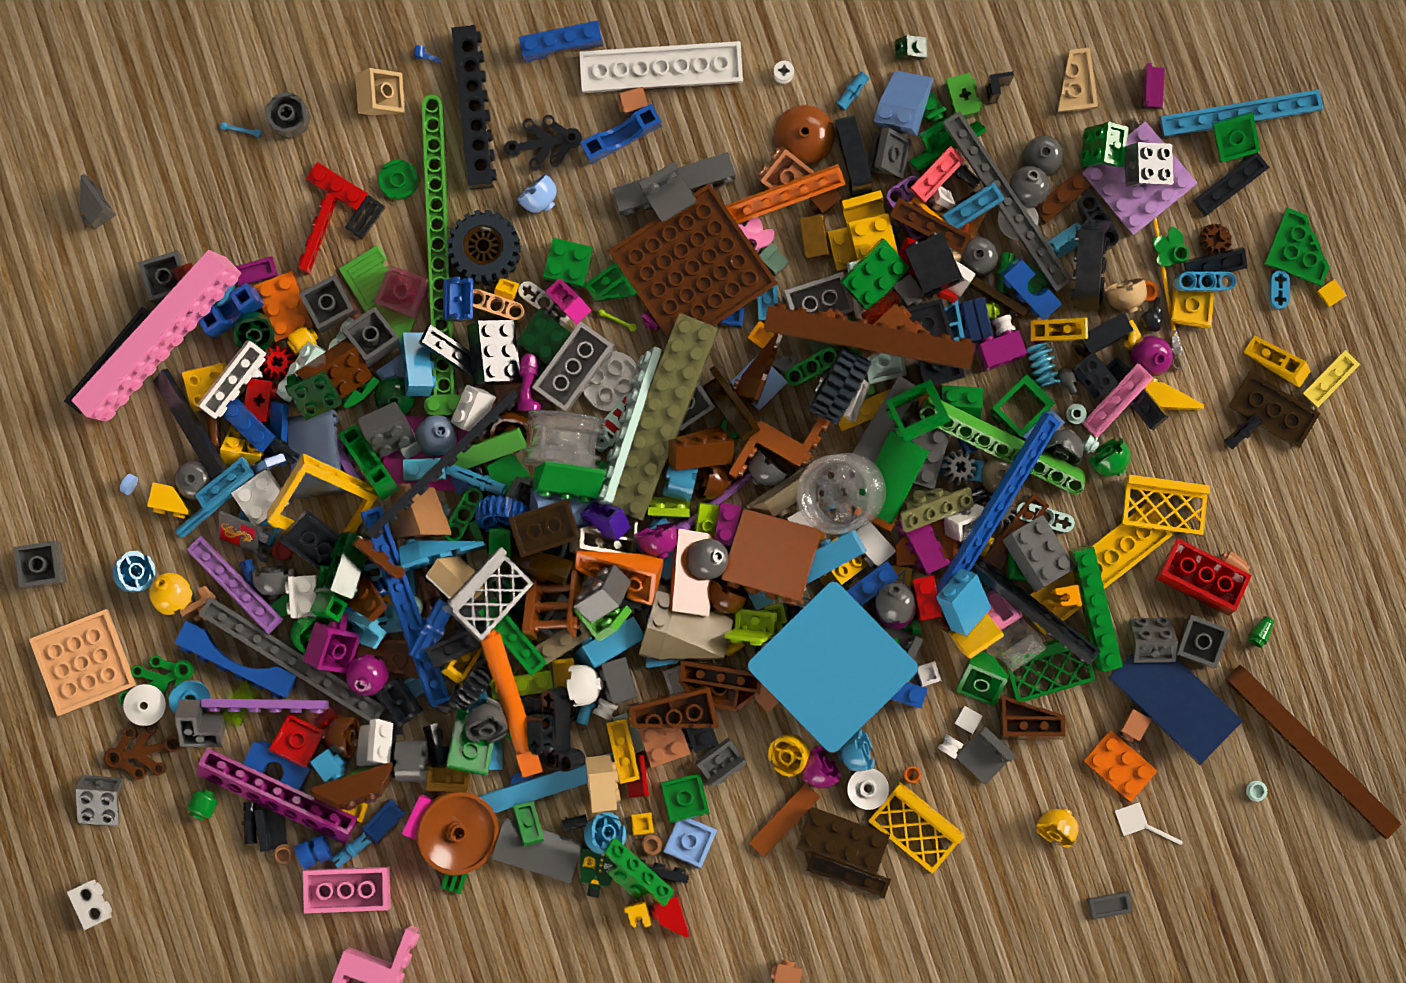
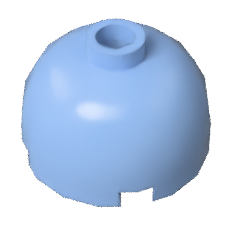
[517,173,557,213]

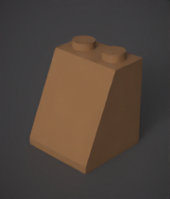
[390,483,451,538]

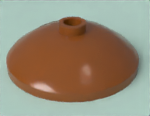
[774,105,835,165]

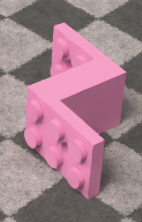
[332,926,420,983]

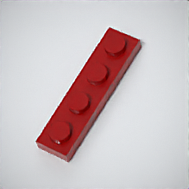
[298,193,338,274]

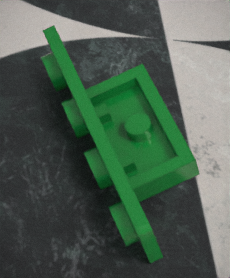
[909,114,987,170]
[604,838,674,906]

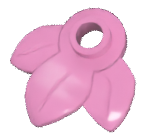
[738,217,774,253]

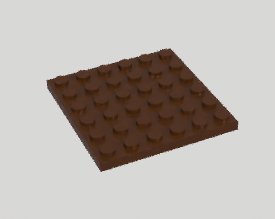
[608,183,778,341]

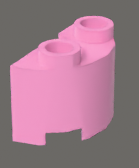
[986,590,1023,630]

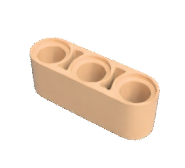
[473,289,526,323]

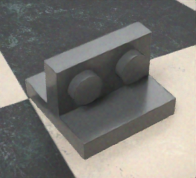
[868,128,911,179]

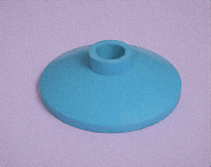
[169,681,211,715]

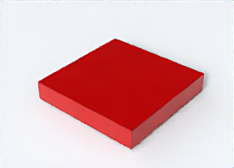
[269,713,324,769]

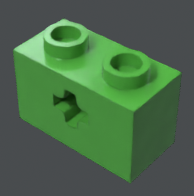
[944,73,982,119]

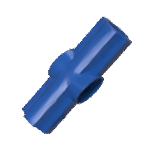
[408,599,451,663]

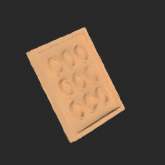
[29,609,136,716]

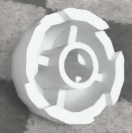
[567,665,603,706]

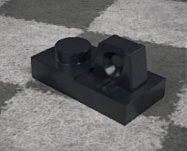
[423,723,450,767]

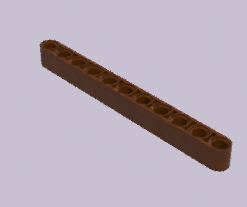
[1225,665,1402,840]

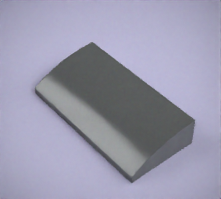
[491,818,584,883]

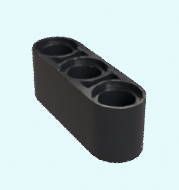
[1077,194,1119,250]

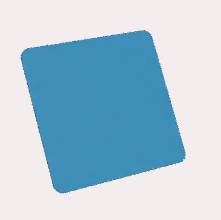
[748,582,918,752]

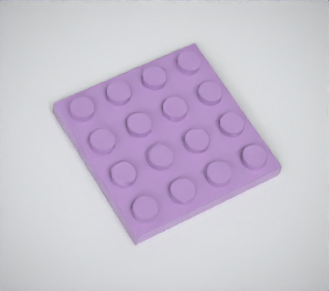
[1082,121,1197,236]

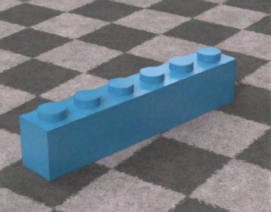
[745,529,867,610]

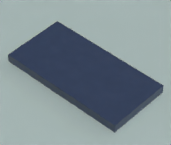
[1109,653,1243,766]

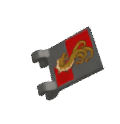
[219,511,274,563]

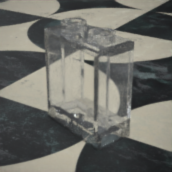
[990,618,1047,672]

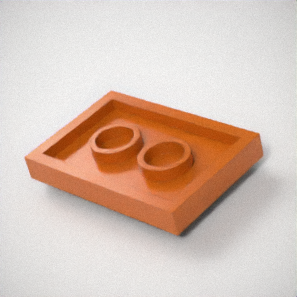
[254,271,314,343]
[1083,730,1158,802]

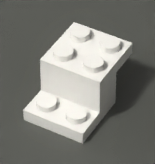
[231,459,290,526]

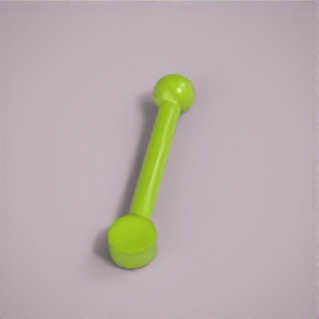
[598,309,637,332]

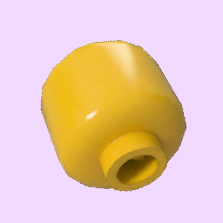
[287,326,318,355]

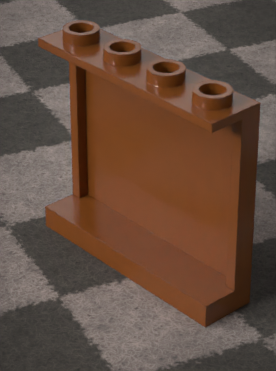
[722,509,825,606]

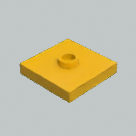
[1170,283,1215,329]

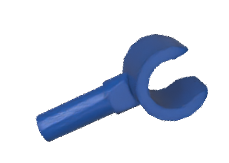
[414,45,441,63]

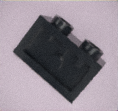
[682,728,719,754]

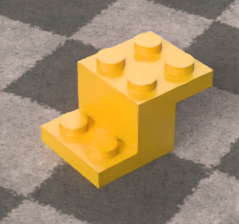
[827,213,898,272]

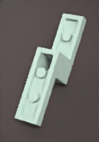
[276,317,354,402]

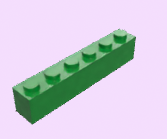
[1068,545,1123,672]

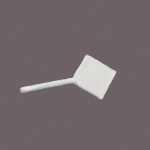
[1115,802,1183,845]

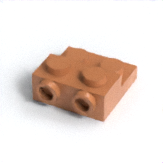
[757,146,815,205]

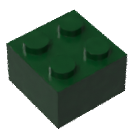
[516,307,574,365]

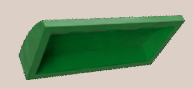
[854,431,929,524]

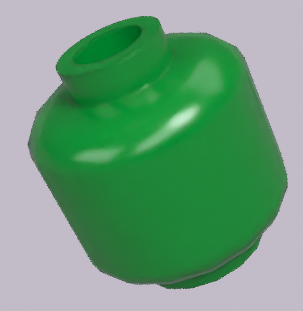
[187,789,218,821]

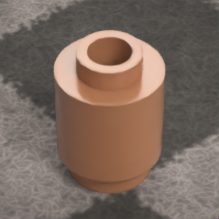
[1219,551,1250,572]

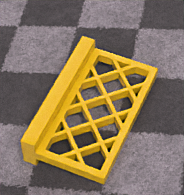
[1121,475,1210,536]
[868,782,964,874]

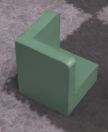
[759,242,788,276]

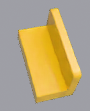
[841,190,886,226]

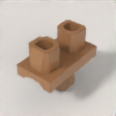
[180,586,220,623]

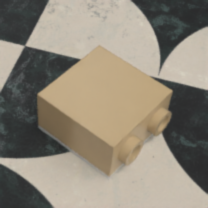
[425,556,483,601]

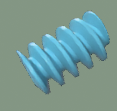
[1026,342,1060,387]

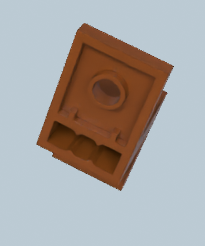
[826,304,931,361]
[729,416,830,481]

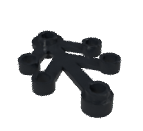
[504,115,582,171]

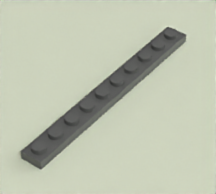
[942,111,1073,292]
[199,597,385,722]

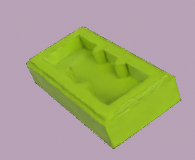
[694,503,720,535]

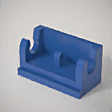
[443,277,473,322]

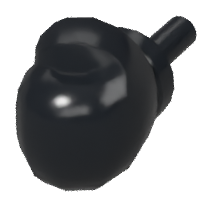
[1140,297,1163,332]

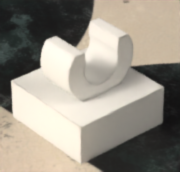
[929,186,955,212]

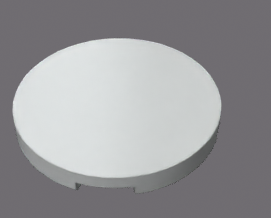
[583,351,639,412]

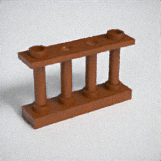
[522,555,585,640]

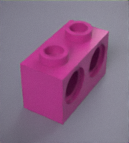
[545,278,591,325]

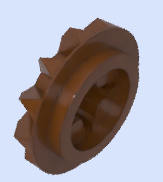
[1199,223,1232,255]

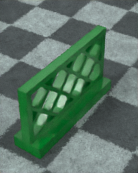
[478,599,548,676]
[1002,632,1096,702]

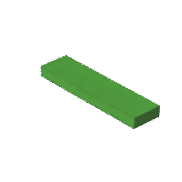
[454,427,527,469]

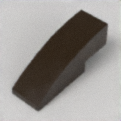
[506,550,574,586]

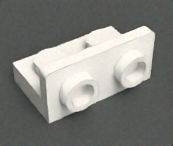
[285,575,317,619]

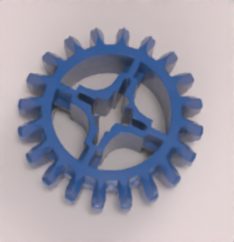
[475,495,530,537]

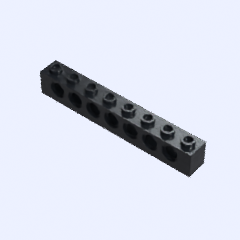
[451,25,497,190]

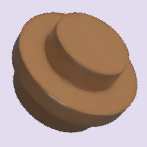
[641,835,662,856]
[274,844,295,865]

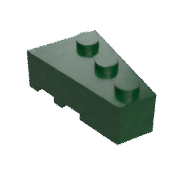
[313,532,367,600]

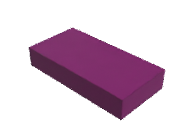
[235,256,278,287]

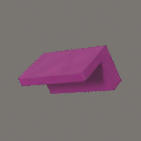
[1141,63,1165,109]

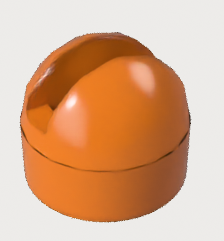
[904,766,921,784]

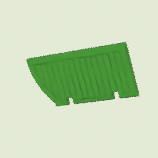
[339,245,420,342]

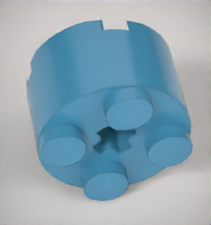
[663,464,698,501]

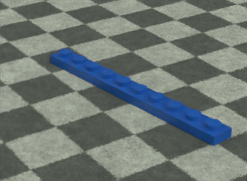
[936,412,1060,591]
[360,506,450,707]

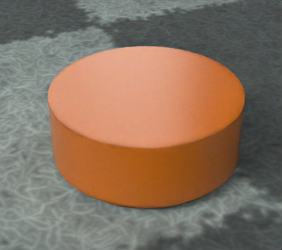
[1144,281,1159,302]

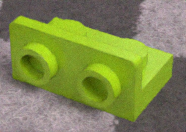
[648,497,690,519]

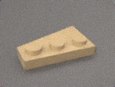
[1057,48,1098,113]

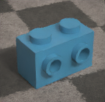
[310,749,348,782]

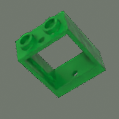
[990,374,1055,439]
[885,379,951,442]

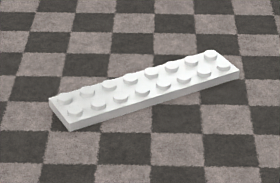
[579,41,743,93]

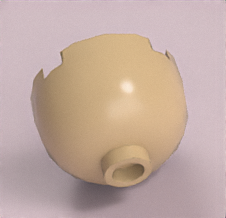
[1105,278,1147,313]

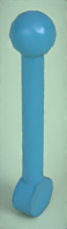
[220,122,262,138]

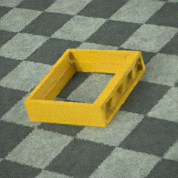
[267,453,378,533]

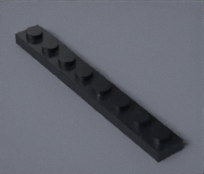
[970,555,1101,665]

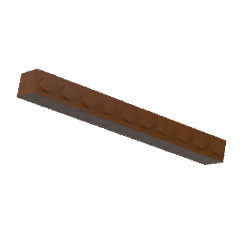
[763,303,976,370]

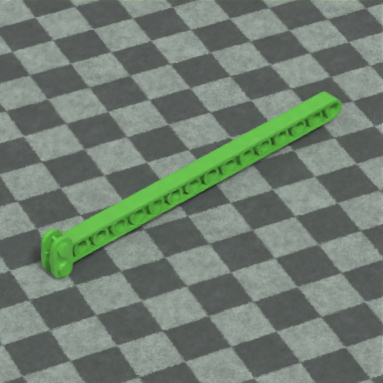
[422,94,461,417]

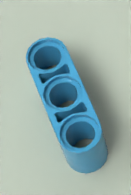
[1173,272,1237,291]

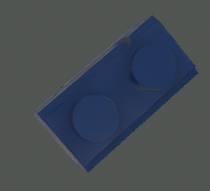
[959,298,994,344]

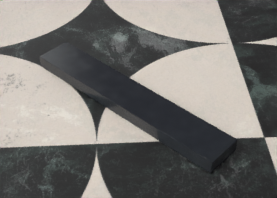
[64,307,150,414]
[153,368,227,480]

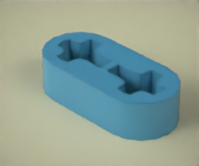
[1269,270,1290,310]

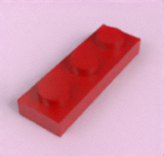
[306,162,369,211]

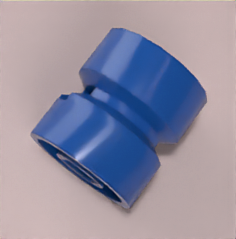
[295,834,332,870]

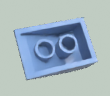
[874,71,934,136]

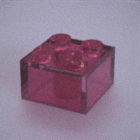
[375,264,429,320]

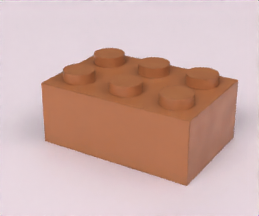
[638,728,691,768]

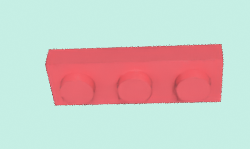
[909,146,965,203]

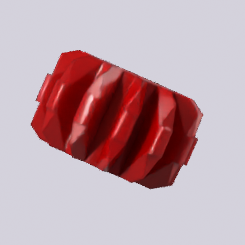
[262,346,295,381]

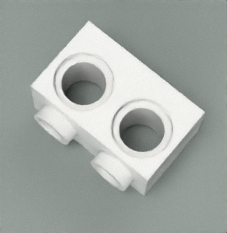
[67,880,112,930]

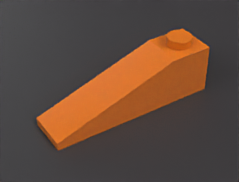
[575,550,663,606]

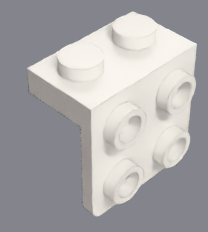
[356,719,393,767]

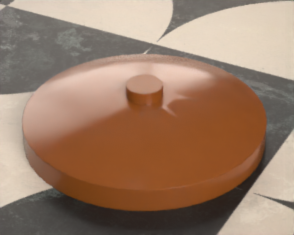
[416,791,499,875]

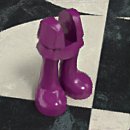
[517,354,542,411]

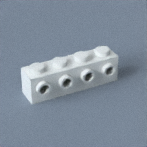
[197,340,266,419]

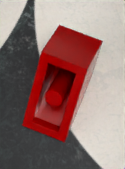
[651,895,690,938]

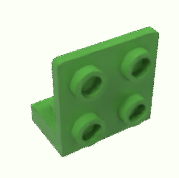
[574,605,632,642]

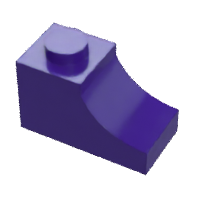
[580,502,630,540]

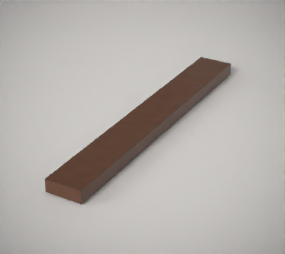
[934,493,1049,635]

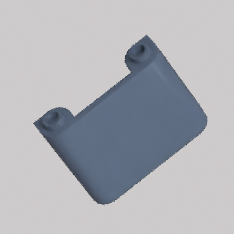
[287,410,346,499]

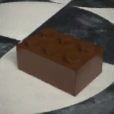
[295,338,373,399]

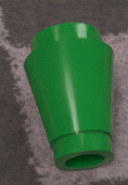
[1248,616,1275,648]

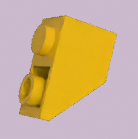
[147,483,192,519]

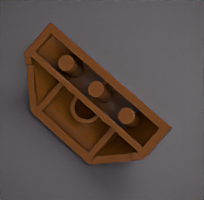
[678,661,762,711]
[311,762,394,811]

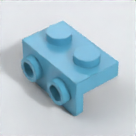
[344,610,386,649]

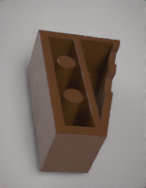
[668,426,734,470]
[999,695,1066,740]

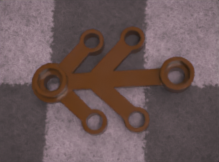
[104,723,182,780]

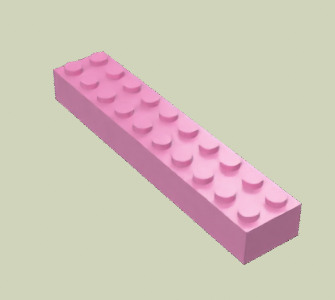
[71,250,242,422]

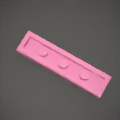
[1082,363,1153,437]

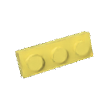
[1302,350,1360,408]

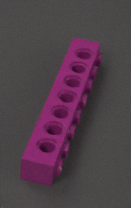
[197,748,357,845]

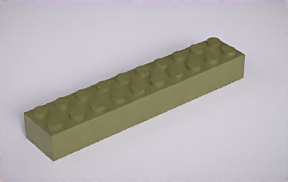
[609,313,720,521]

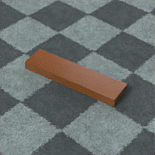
[749,782,820,857]

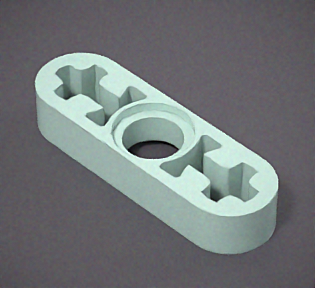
[1016,502,1075,533]

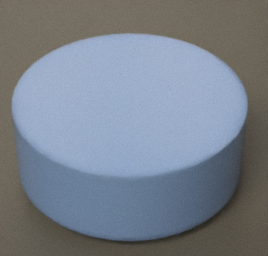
[120,474,138,495]

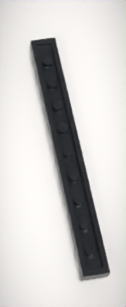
[363,390,518,540]

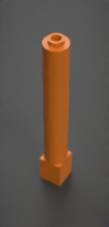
[481,629,543,777]

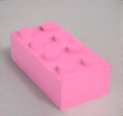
[303,866,391,913]

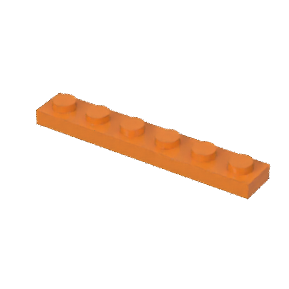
[725,164,846,224]

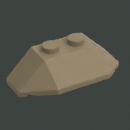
[742,463,813,518]

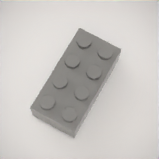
[532,321,615,414]

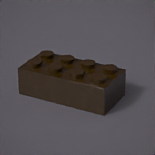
[796,807,890,877]

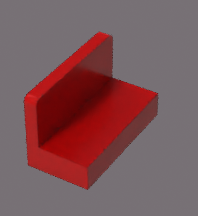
[627,754,649,798]

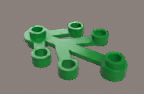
[119,655,194,706]

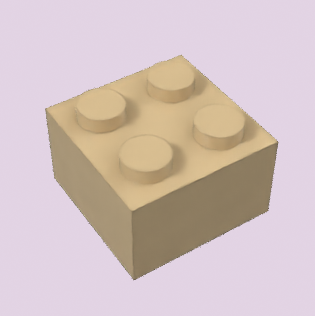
[585,755,620,813]

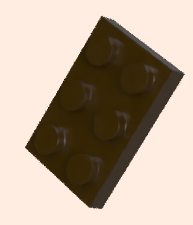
[509,499,581,557]

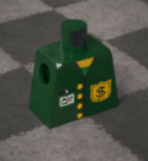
[580,847,615,898]

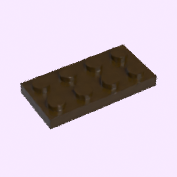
[1228,371,1320,449]

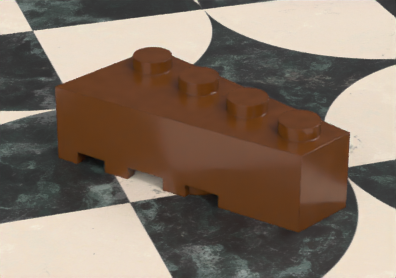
[625,686,719,728]

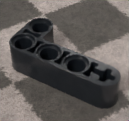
[834,115,872,198]
[542,686,586,772]

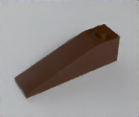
[733,334,783,405]

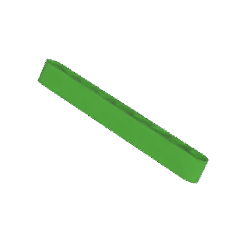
[920,396,1086,494]

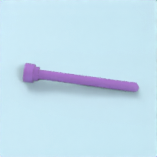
[675,471,752,531]

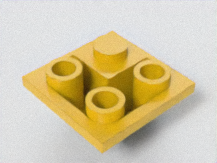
[220,424,265,468]

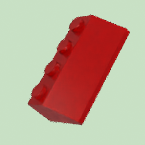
[1155,538,1252,616]

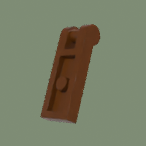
[351,537,405,578]

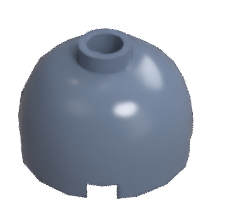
[415,415,457,457]

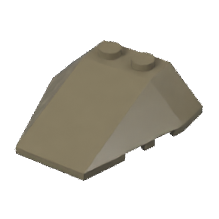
[639,580,733,661]

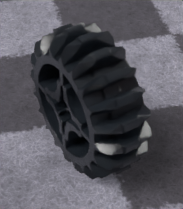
[450,658,492,711]

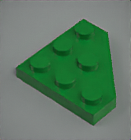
[1264,207,1330,287]

